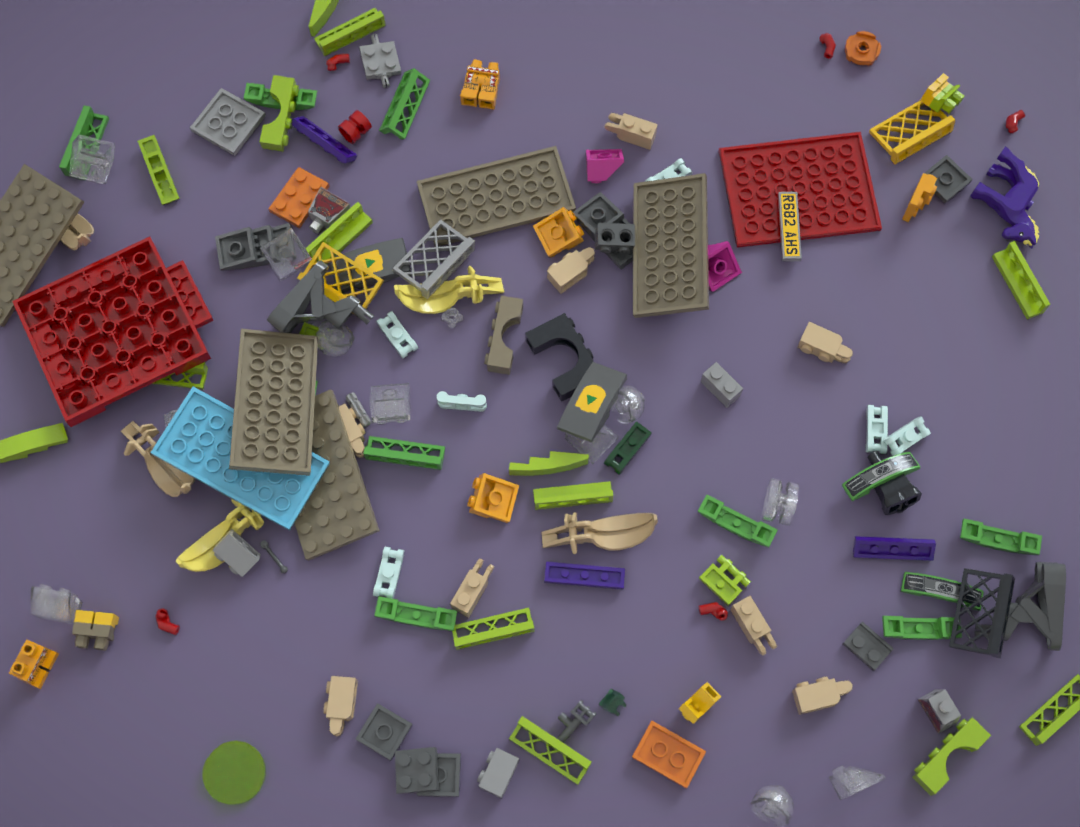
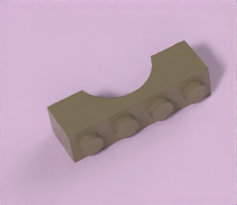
[484,296,524,375]

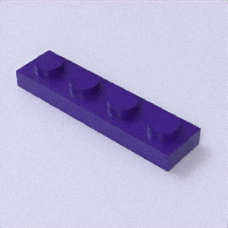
[291,116,357,163]
[853,536,936,561]
[544,562,625,590]

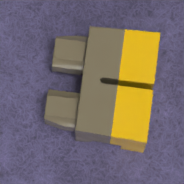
[72,610,119,651]

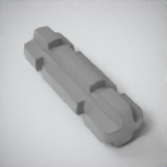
[346,392,371,427]

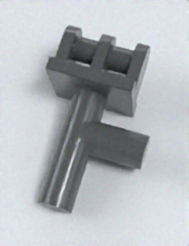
[558,700,597,743]

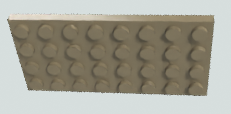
[417,146,576,247]
[0,164,85,327]
[633,173,709,318]
[229,329,318,476]
[295,389,380,561]

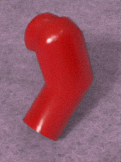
[819,33,836,59]
[326,54,350,71]
[1006,110,1025,133]
[698,602,728,621]
[155,608,180,635]

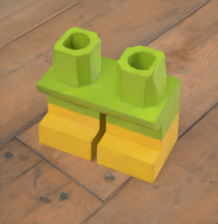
[920,73,965,114]

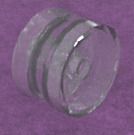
[762,478,799,526]

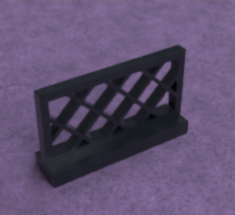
[949,568,1015,658]

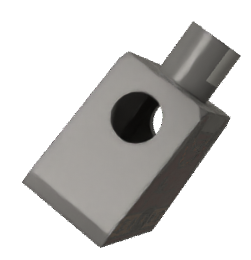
[308,187,351,234]
[918,689,961,734]

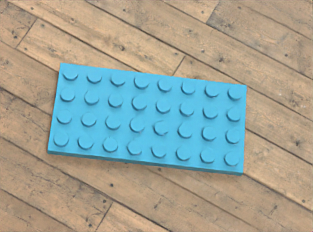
[150,387,330,531]

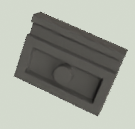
[843,621,894,671]

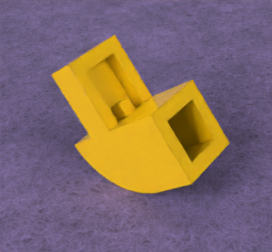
[678,682,721,724]

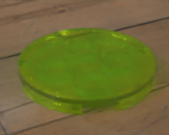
[203,741,266,805]

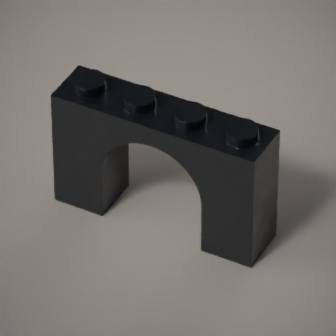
[525,313,594,402]

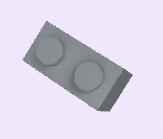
[701,362,743,408]
[212,529,261,577]
[477,748,520,799]

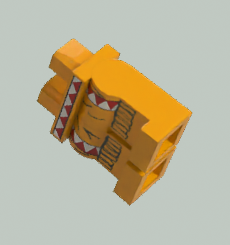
[460,59,500,110]
[8,639,59,689]

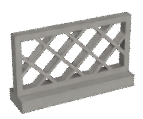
[393,219,475,299]

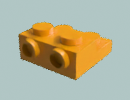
[902,173,938,222]
[533,207,584,258]
[467,473,519,523]

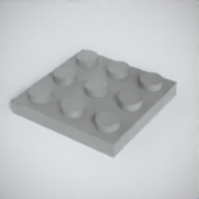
[190,88,266,156]

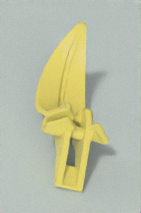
[394,266,504,314]
[176,499,264,572]

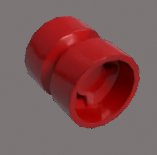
[338,110,372,144]

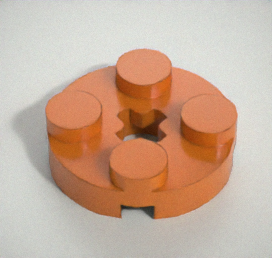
[845,31,881,66]

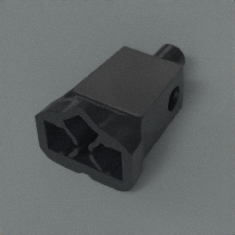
[867,452,922,515]

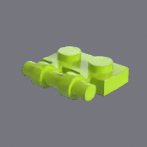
[699,555,751,606]

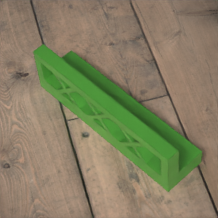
[379,68,430,140]
[59,105,109,180]
[363,436,445,470]

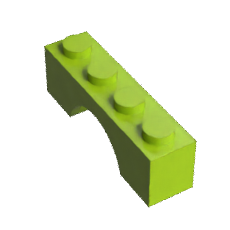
[259,75,299,152]
[912,717,991,796]

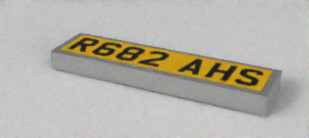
[778,192,802,261]

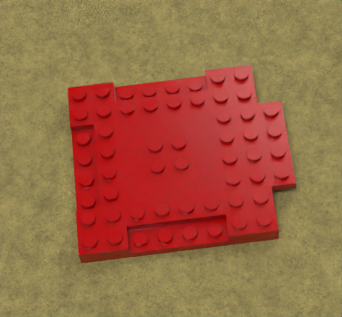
[12,236,214,427]

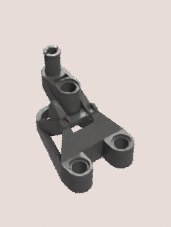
[267,260,374,333]
[975,562,1066,651]

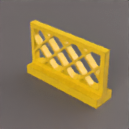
[869,101,955,164]
[297,242,384,315]

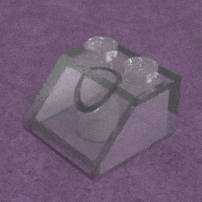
[369,383,411,424]

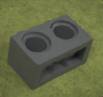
[595,223,635,253]

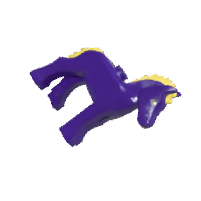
[970,146,1039,249]

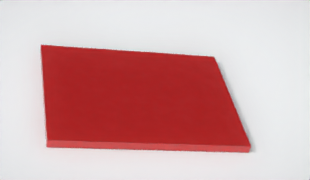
[719,132,882,248]

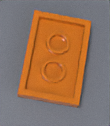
[268,167,330,228]
[632,720,706,789]

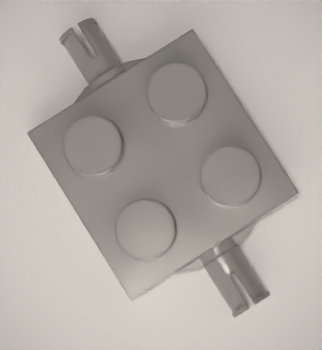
[359,34,401,88]

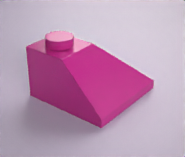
[586,149,624,183]
[708,241,742,292]

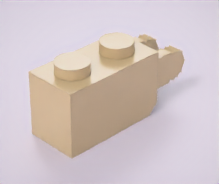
[604,113,658,150]
[547,247,595,294]
[798,322,853,364]
[339,404,366,458]
[450,559,494,618]
[730,596,777,656]
[324,676,358,737]
[792,677,853,715]

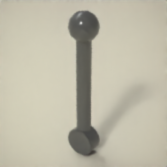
[260,540,288,573]

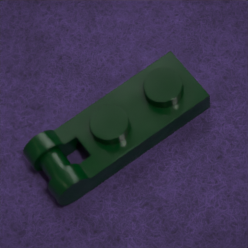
[604,421,652,475]

